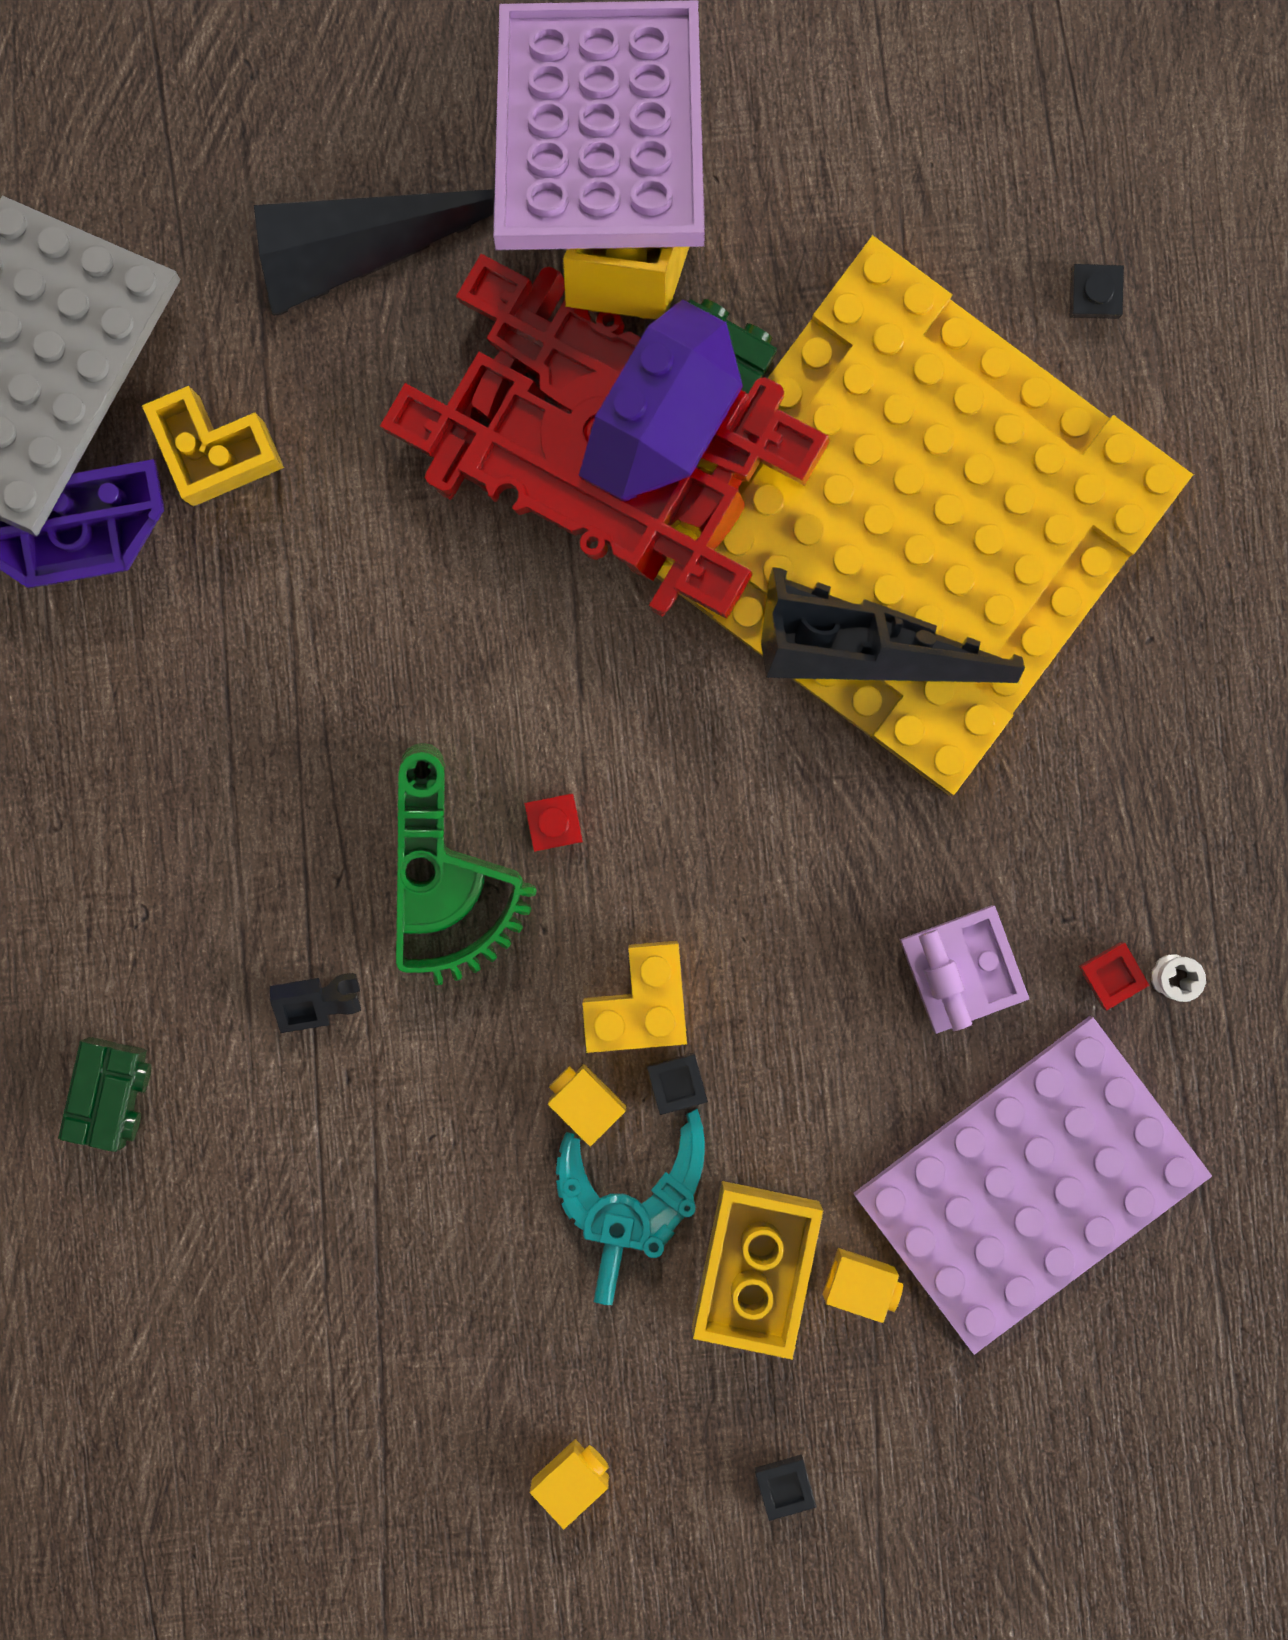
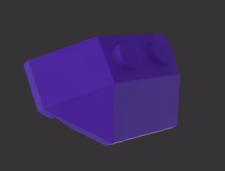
[579,299,743,502]
[0,459,164,589]

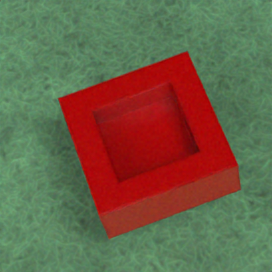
[524,793,583,852]
[1078,942,1150,1011]

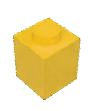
[548,1064,626,1147]
[822,1248,903,1323]
[530,1439,609,1529]

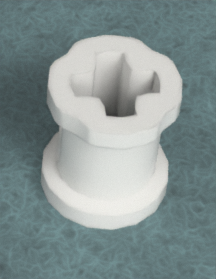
[1151,954,1206,1002]

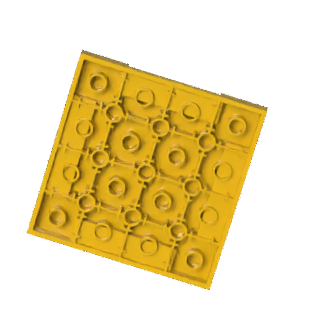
[656,235,1194,796]

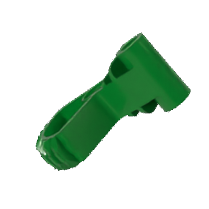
[396,743,537,985]

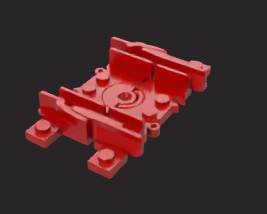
[380,254,830,619]

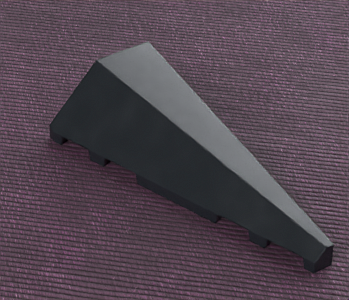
[254,189,495,316]
[761,567,1025,683]

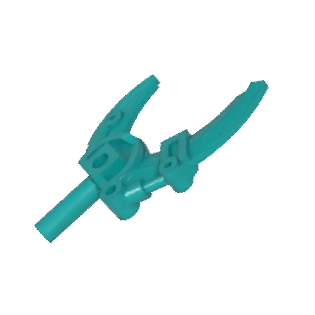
[556,1108,705,1305]

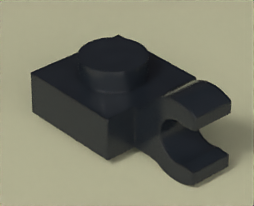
[270,973,361,1033]

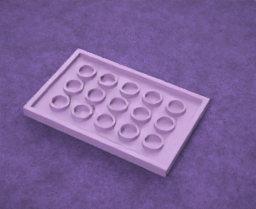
[494,0,704,250]
[854,1016,1212,1355]

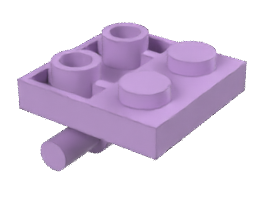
[899,905,1029,1034]

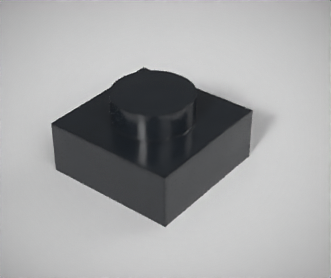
[1069,264,1124,319]
[647,1052,708,1115]
[754,1454,817,1521]

